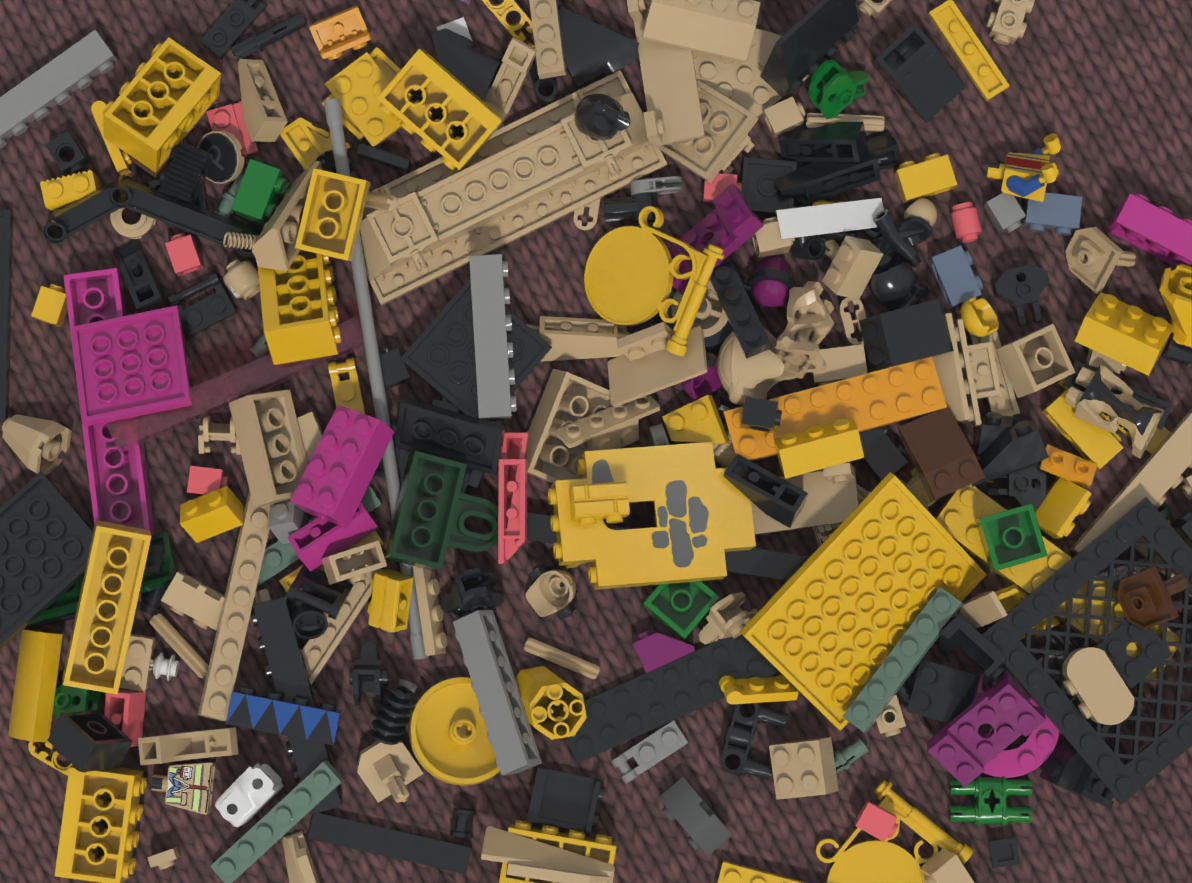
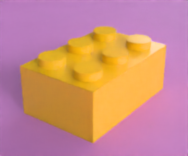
[295,168,370,262]
[1075,292,1174,376]

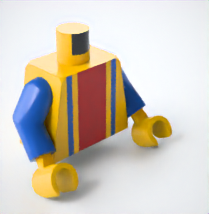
[987,133,1061,202]

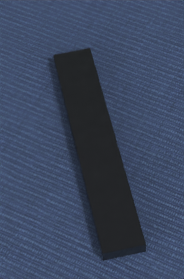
[308,812,472,874]

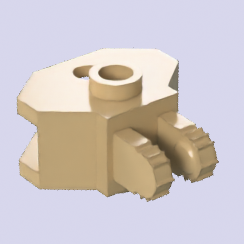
[698,592,758,644]

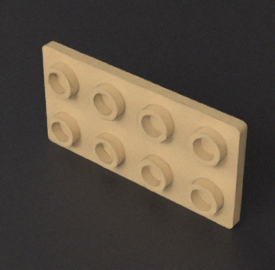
[607,322,708,407]

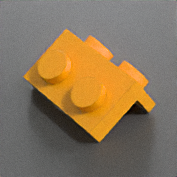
[308,5,371,60]
[1039,444,1098,488]

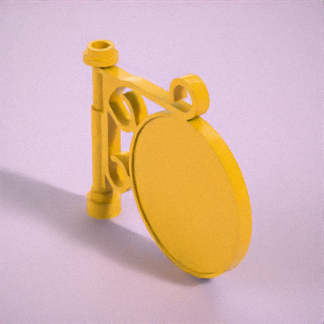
[584,206,724,357]
[816,780,974,883]

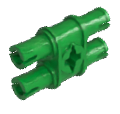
[949,775,1032,827]

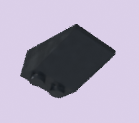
[859,299,954,372]

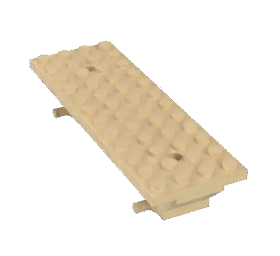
[359,70,667,306]

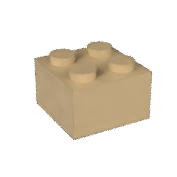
[996,324,1075,398]
[769,737,839,800]

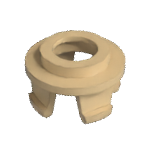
[110,208,156,239]

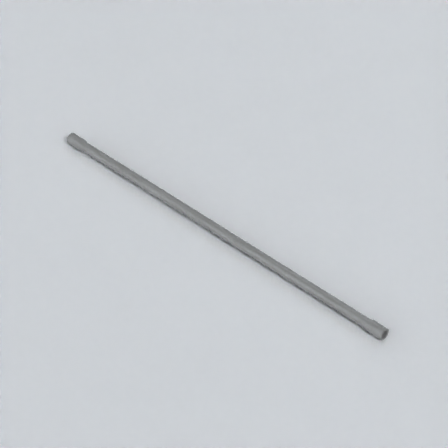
[324,98,429,660]

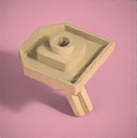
[1065,227,1136,294]
[356,740,424,803]

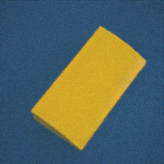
[8,629,63,742]

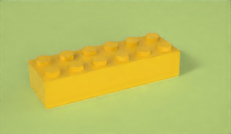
[62,520,151,695]

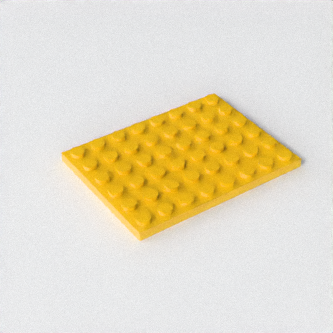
[740,472,987,731]

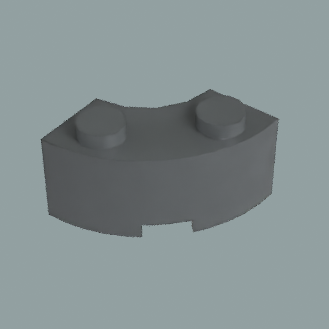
[658,777,732,856]

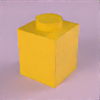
[31,284,68,327]

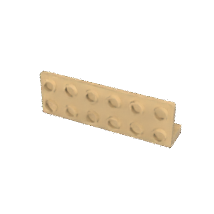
[627,0,705,147]
[751,463,859,534]

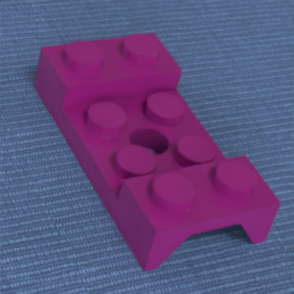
[664,183,764,295]
[927,674,1046,787]

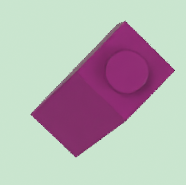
[632,630,695,673]

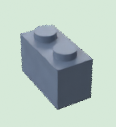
[1022,192,1082,235]
[929,245,983,309]

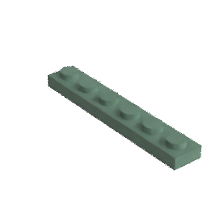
[256,484,383,588]
[842,587,963,734]
[210,760,344,883]

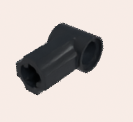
[529,55,558,107]
[603,193,656,223]
[791,206,826,260]

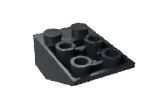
[872,23,965,123]

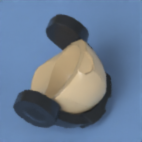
[526,563,578,621]

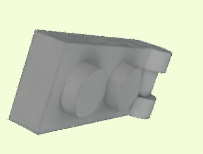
[611,720,688,784]

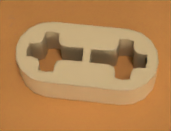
[574,199,600,231]
[839,297,866,346]

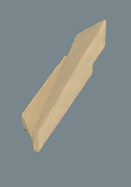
[526,316,631,362]
[481,826,615,883]
[282,831,320,883]

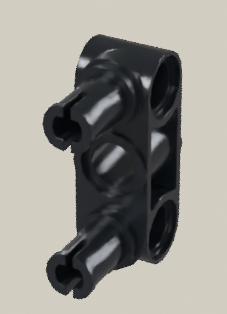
[720,703,788,780]

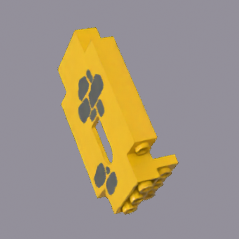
[548,442,756,590]

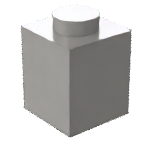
[983,193,1026,233]
[268,501,308,545]

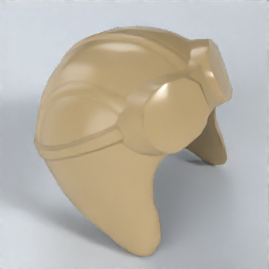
[716,327,798,406]

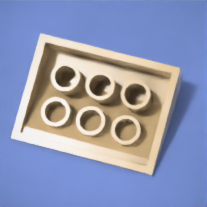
[525,369,613,484]

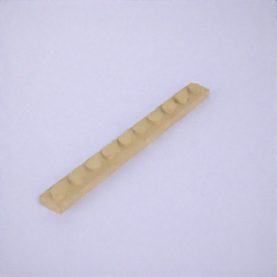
[198,490,273,721]

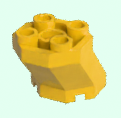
[1159,264,1192,348]
[515,666,587,740]

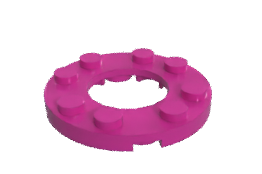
[974,670,1059,778]

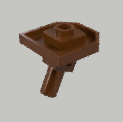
[1116,566,1188,630]

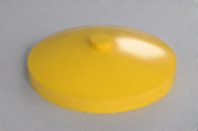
[409,677,500,786]

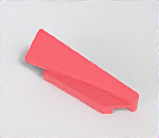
[498,433,529,564]

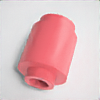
[950,202,982,243]

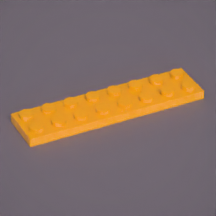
[723,357,947,461]

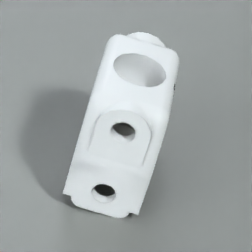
[215,762,284,827]

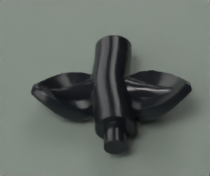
[871,209,933,268]

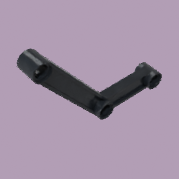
[43,175,262,257]

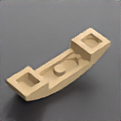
[484,37,537,130]

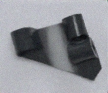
[558,5,639,88]
[430,28,502,133]

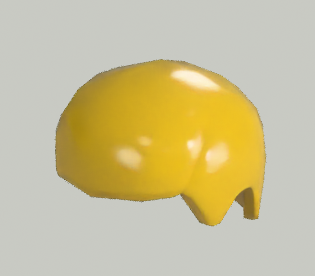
[960,297,999,337]

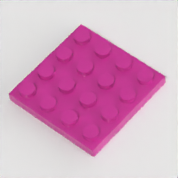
[71,305,193,427]

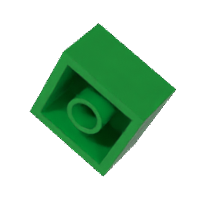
[231,159,291,226]
[975,503,1048,572]
[643,581,720,640]

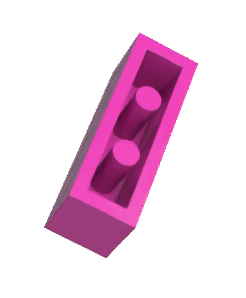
[287,501,378,572]

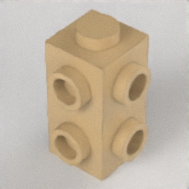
[986,0,1035,45]

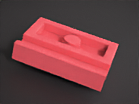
[206,101,259,157]

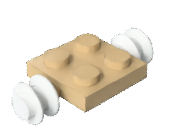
[119,634,179,692]

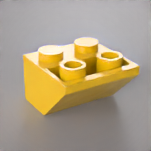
[1035,477,1092,539]

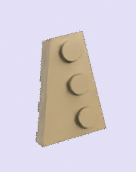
[161,572,251,631]

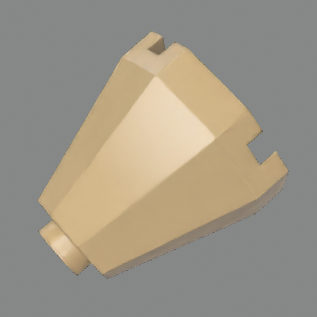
[2,414,72,476]

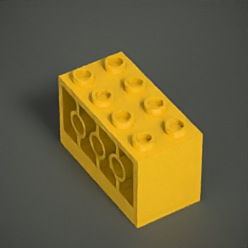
[102,37,221,173]
[377,49,505,170]
[258,250,342,365]
[55,766,147,883]
[499,820,617,883]

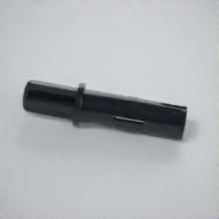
[231,12,307,61]

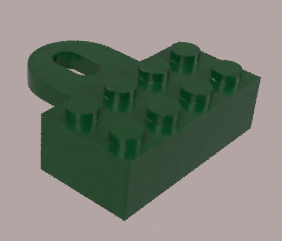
[384,451,498,572]

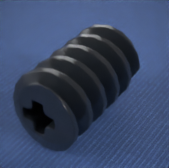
[368,682,418,745]

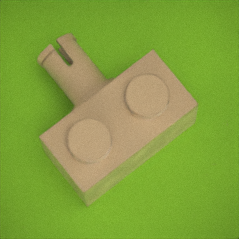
[822,236,883,299]

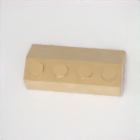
[642,0,760,63]
[252,161,322,271]
[926,313,971,424]
[229,389,308,507]

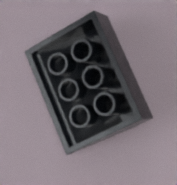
[760,0,859,98]

